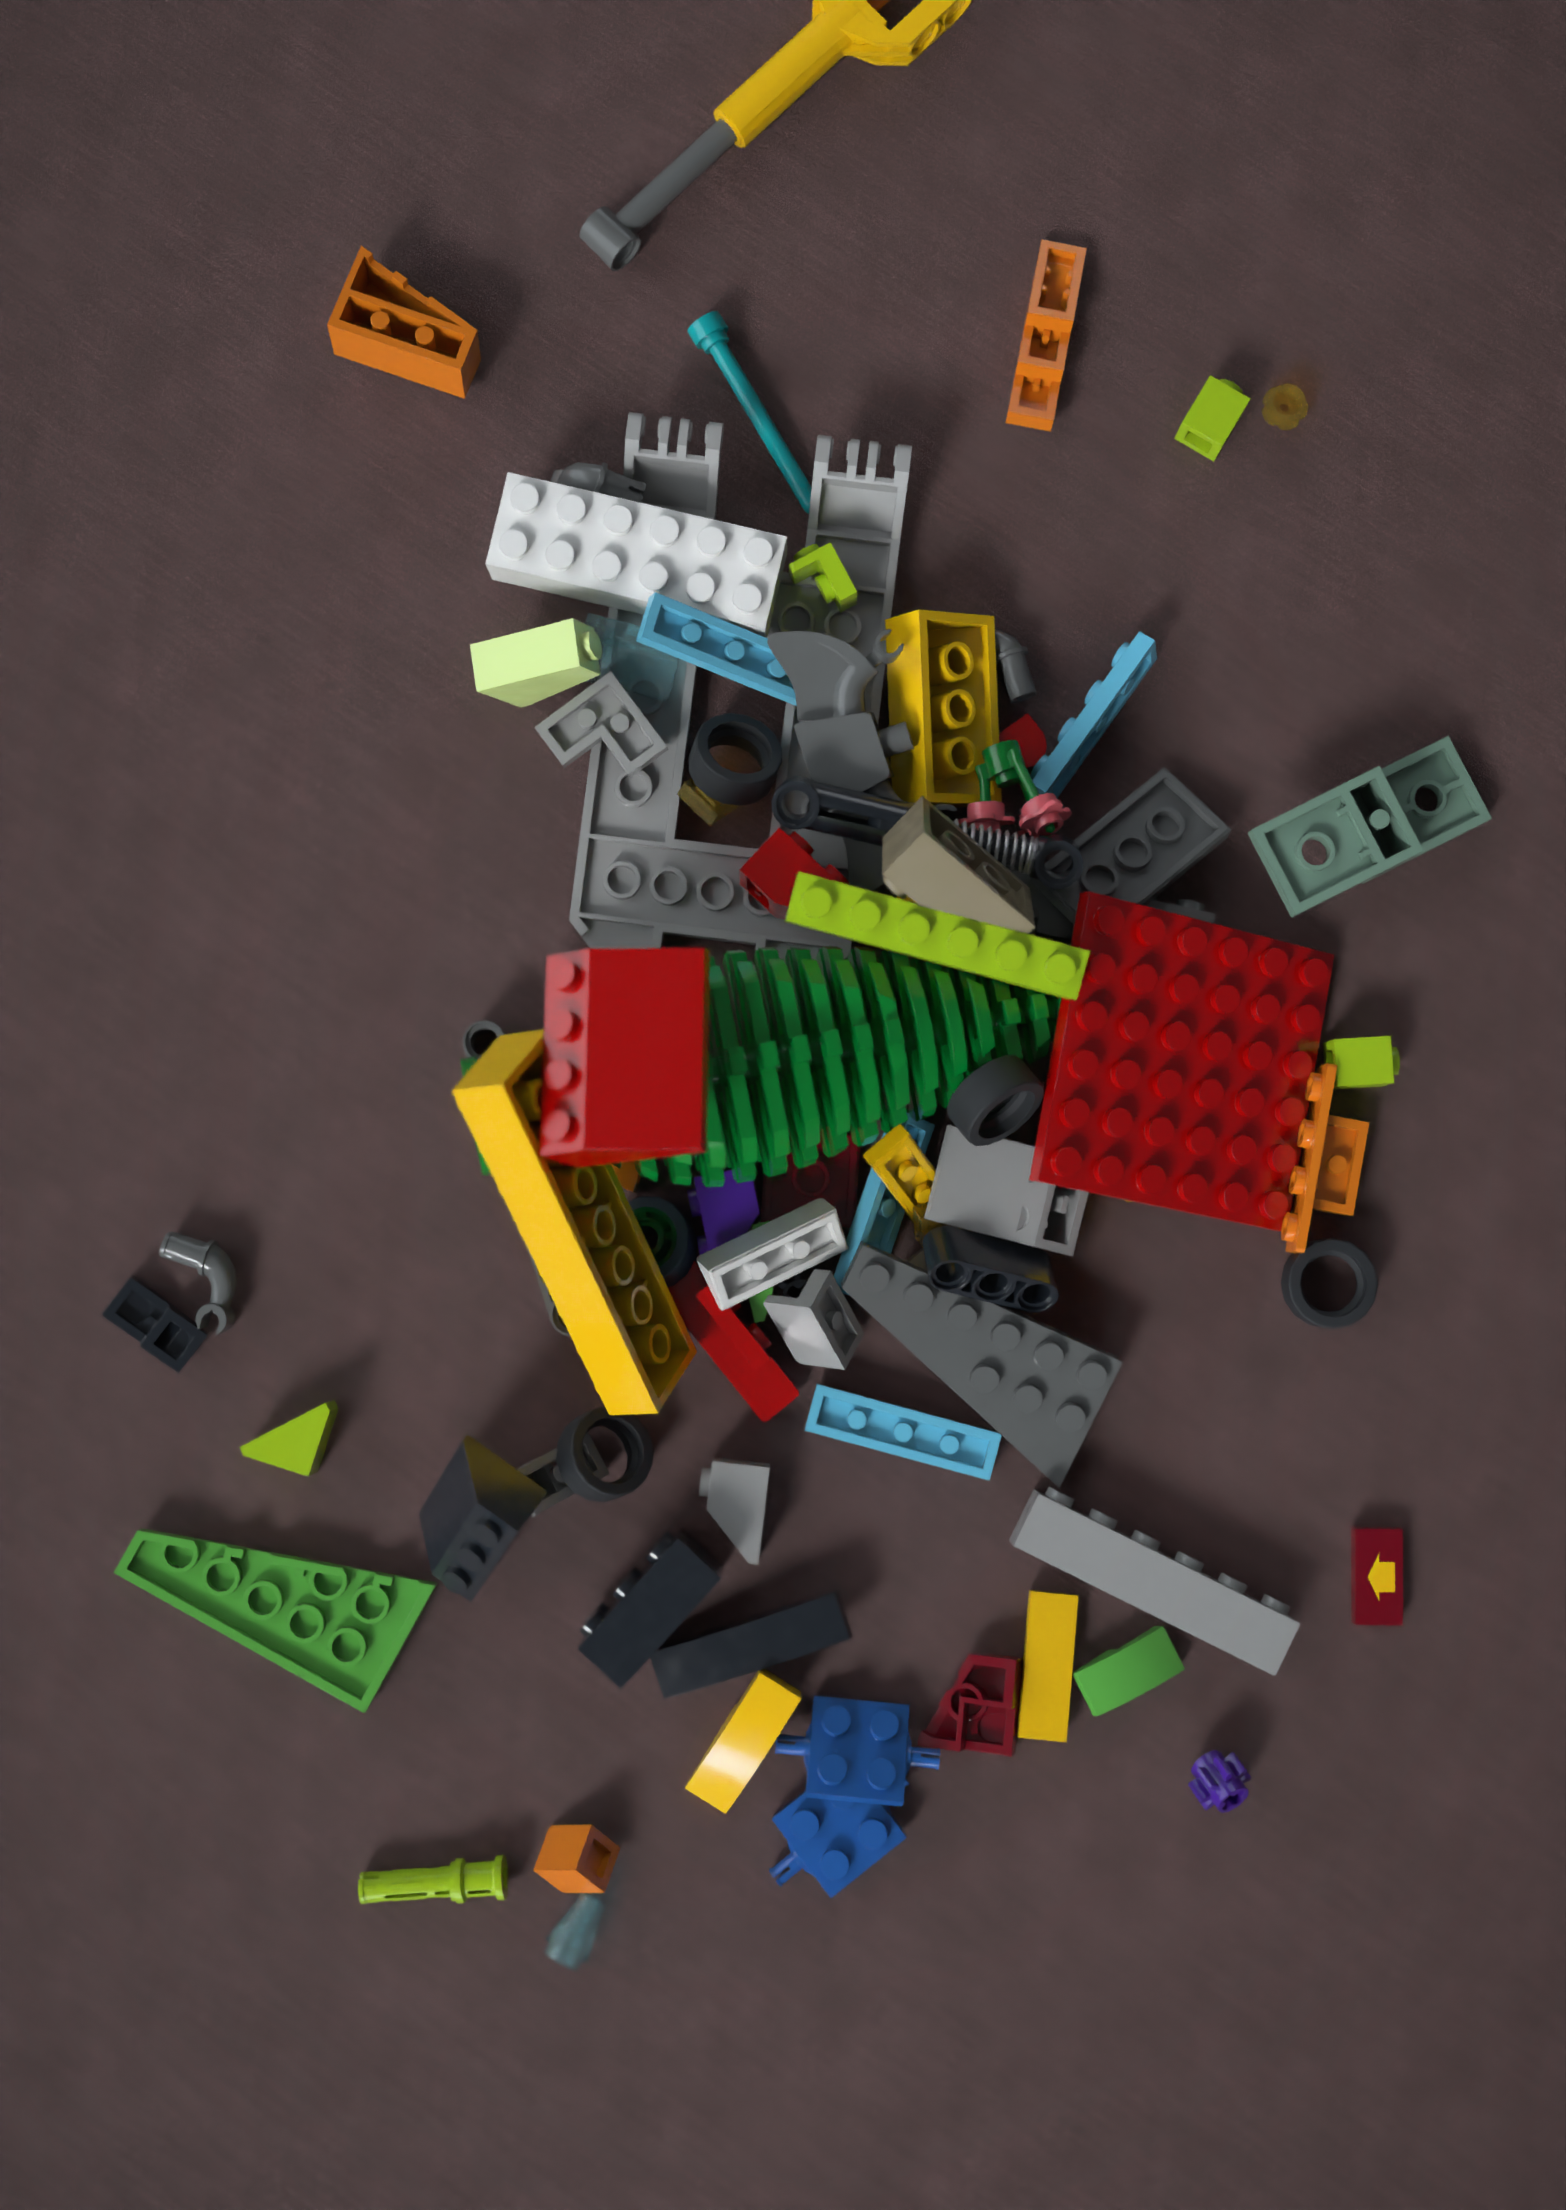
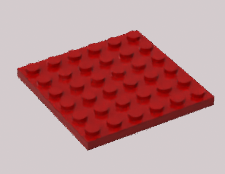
[1029,891,1335,1232]

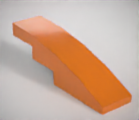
[1005,239,1087,432]

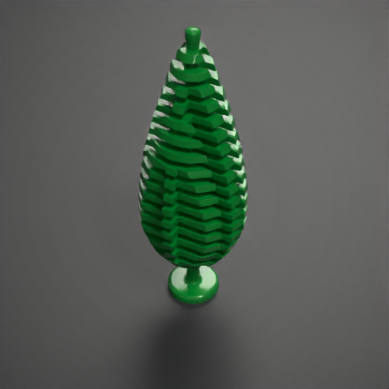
[460,946,1061,1187]

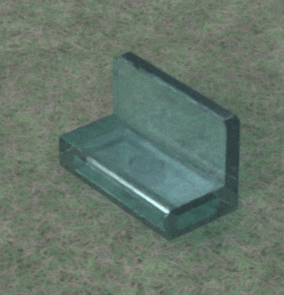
[585,613,680,701]

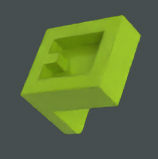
[789,542,857,613]

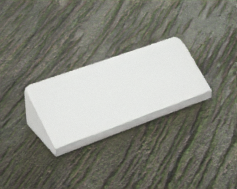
[697,1198,848,1311]

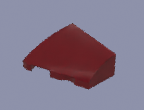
[917,1653,1023,1757]

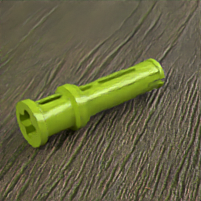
[358,1855,509,1904]

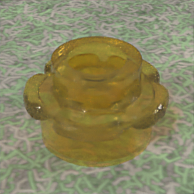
[1262,384,1308,430]

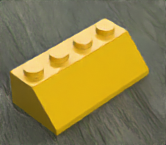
[885,610,1002,808]

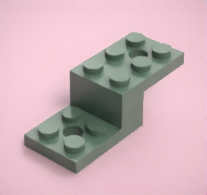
[1248,736,1492,918]

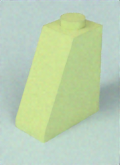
[470,618,602,707]

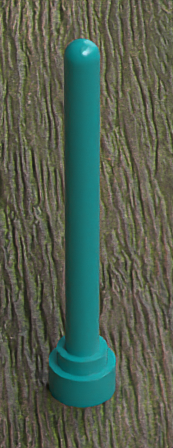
[687,311,812,514]

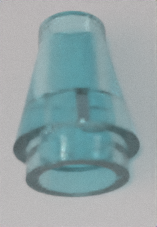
[544,1893,606,1971]

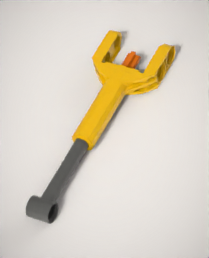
[579,0,972,271]

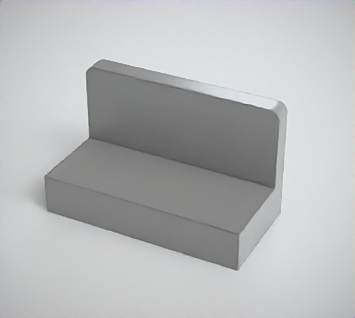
[763,1269,865,1370]

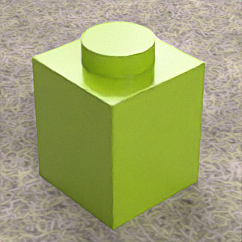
[1174,375,1251,462]
[1323,1036,1400,1090]

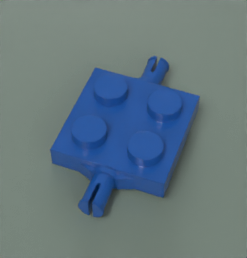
[775,1696,940,1807]
[769,1778,910,1898]

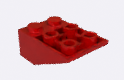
[739,827,850,920]

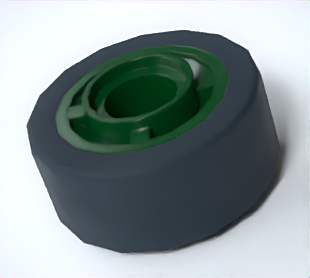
[628,1196,697,1288]

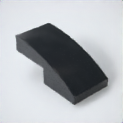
[101,1275,208,1374]

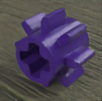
[1188,1750,1252,1813]

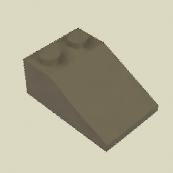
[882,796,1035,933]

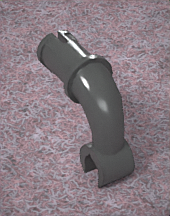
[550,462,646,503]
[995,629,1037,703]
[159,1231,237,1335]

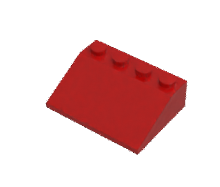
[540,948,710,1168]

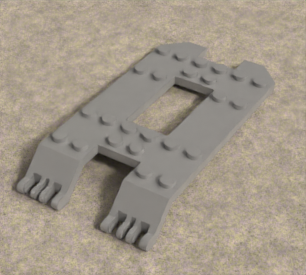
[569,412,912,971]

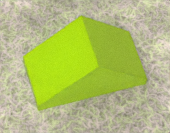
[239,1400,339,1477]

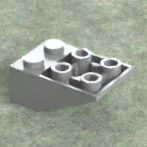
[924,1125,1088,1256]

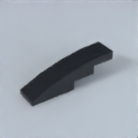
[650,1590,853,1699]

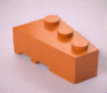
[327,245,481,399]

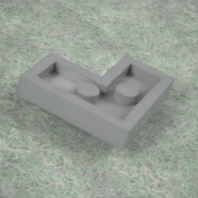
[534,671,668,778]

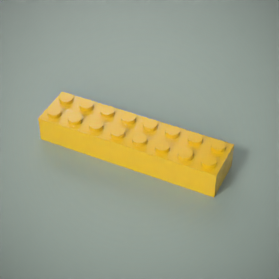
[452,1029,697,1415]

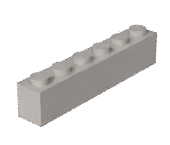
[1009,1487,1301,1676]

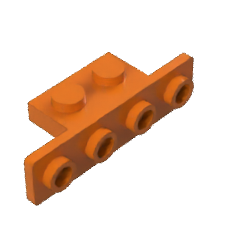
[1281,1063,1370,1254]

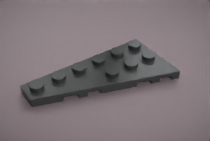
[841,1241,1123,1488]

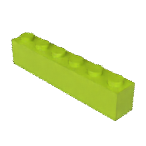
[784,872,1090,1000]

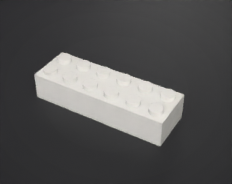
[485,472,787,638]

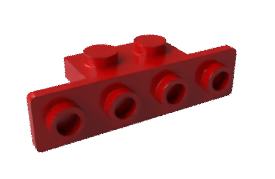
[668,1261,799,1422]

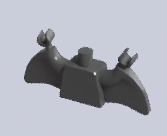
[767,629,958,891]

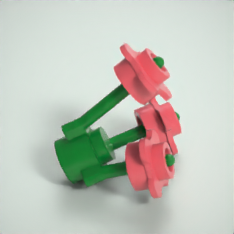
[958,740,1072,838]

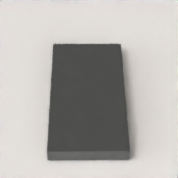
[1030,767,1232,924]

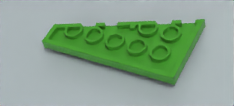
[114,1528,438,1714]

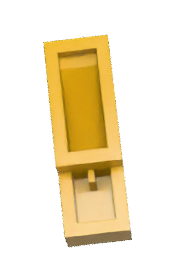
[685,1669,801,1814]

